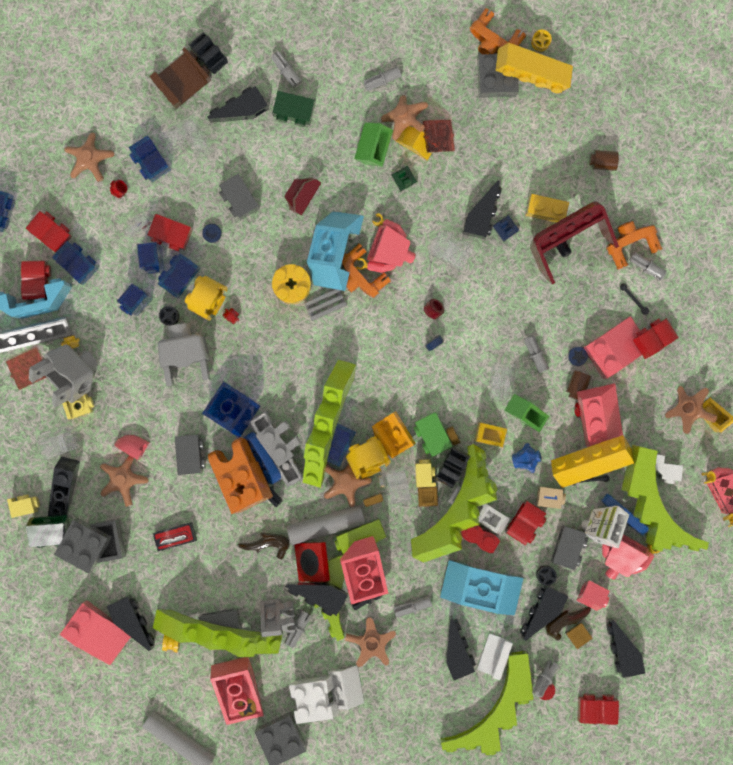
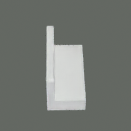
[477,634,513,680]
[328,666,364,710]

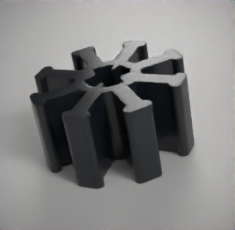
[188,32,228,75]
[435,446,470,489]

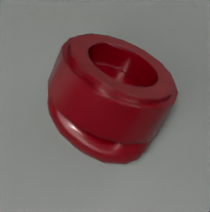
[423,298,445,319]

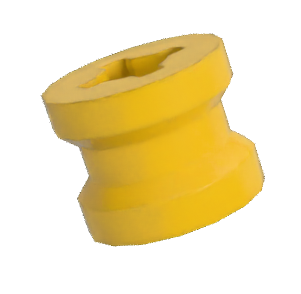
[531,29,552,52]
[162,635,180,653]

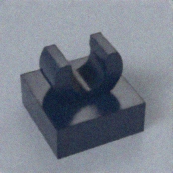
[493,215,519,242]

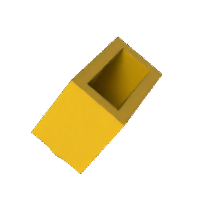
[525,194,569,222]

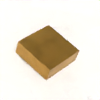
[418,486,438,507]
[363,493,383,507]
[566,622,593,650]

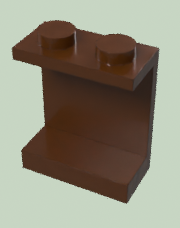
[149,47,211,109]

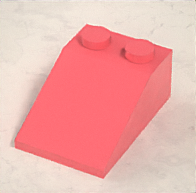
[582,316,642,379]
[60,600,131,665]
[210,657,264,725]

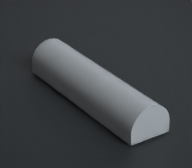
[0,316,72,353]
[250,411,303,488]
[286,505,366,545]
[142,710,216,765]

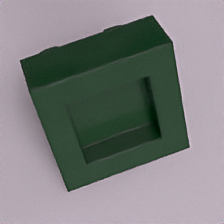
[391,166,417,192]

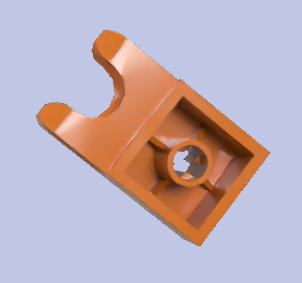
[208,437,273,514]

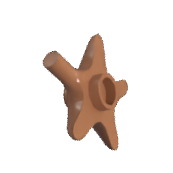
[381,95,428,140]
[64,132,115,182]
[665,386,717,434]
[100,455,149,507]
[324,463,372,507]
[345,617,396,667]

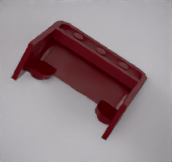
[530,202,619,285]

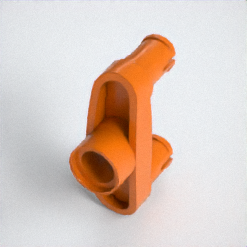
[470,8,526,55]
[606,221,663,270]
[342,243,391,298]

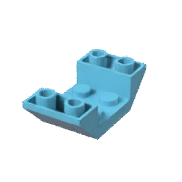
[307,211,364,291]
[0,278,72,319]
[440,560,524,615]

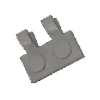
[256,421,302,467]
[260,599,296,637]

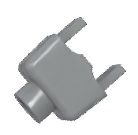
[157,323,211,387]
[29,344,97,408]

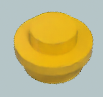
[60,335,80,349]

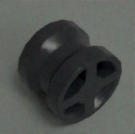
[159,306,180,326]
[536,565,557,586]

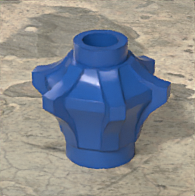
[512,443,542,473]

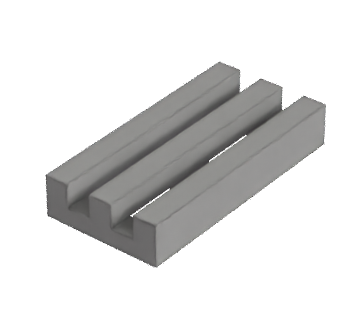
[304,289,347,321]

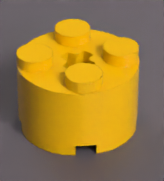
[272,264,311,305]
[185,276,228,321]
[346,436,391,479]

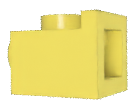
[63,394,94,420]
[415,459,436,487]
[7,494,40,518]

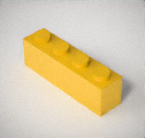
[496,43,573,93]
[551,435,634,488]

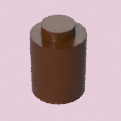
[589,150,619,171]
[566,370,592,400]

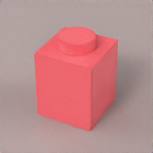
[576,580,610,611]

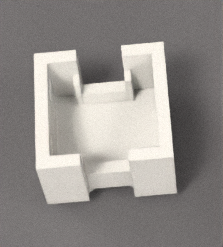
[289,675,339,724]

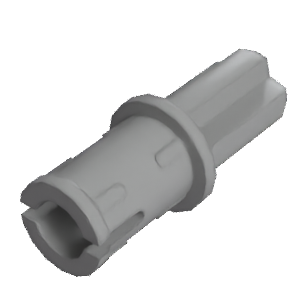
[271,51,302,88]
[364,66,402,91]
[629,252,667,281]
[524,335,549,373]
[393,595,432,617]
[284,610,313,648]
[532,660,559,698]

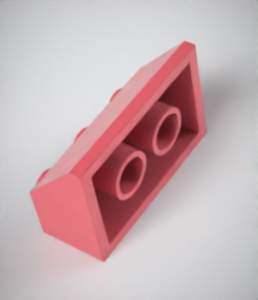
[577,383,623,447]
[340,536,389,604]

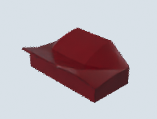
[284,177,321,216]

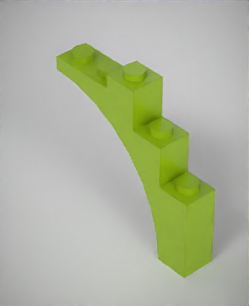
[302,359,356,488]
[411,444,497,563]
[621,445,709,552]
[314,518,386,641]
[153,609,282,657]
[440,651,534,755]

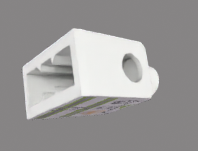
[582,506,629,548]

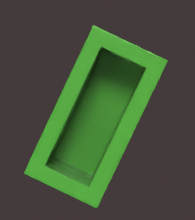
[354,122,393,167]
[504,394,549,432]
[413,412,453,457]

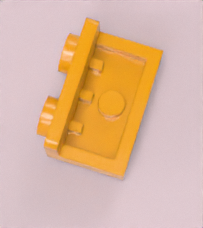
[372,411,416,459]

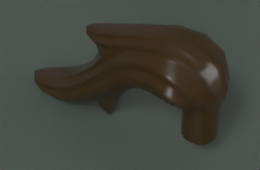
[237,533,290,560]
[545,606,591,641]

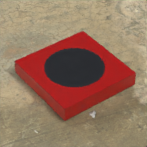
[294,542,330,582]

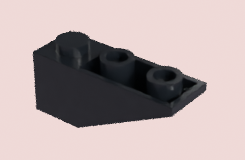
[207,86,269,123]
[463,181,502,240]
[48,456,80,516]
[285,582,348,616]
[520,586,569,641]
[106,594,155,651]
[445,615,476,681]
[606,618,646,678]

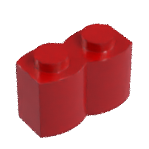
[25,211,72,254]
[147,214,193,252]
[21,261,51,300]
[633,318,679,359]
[505,500,547,546]
[460,525,500,553]
[577,693,619,725]

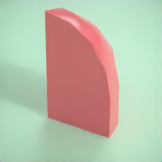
[114,435,150,460]

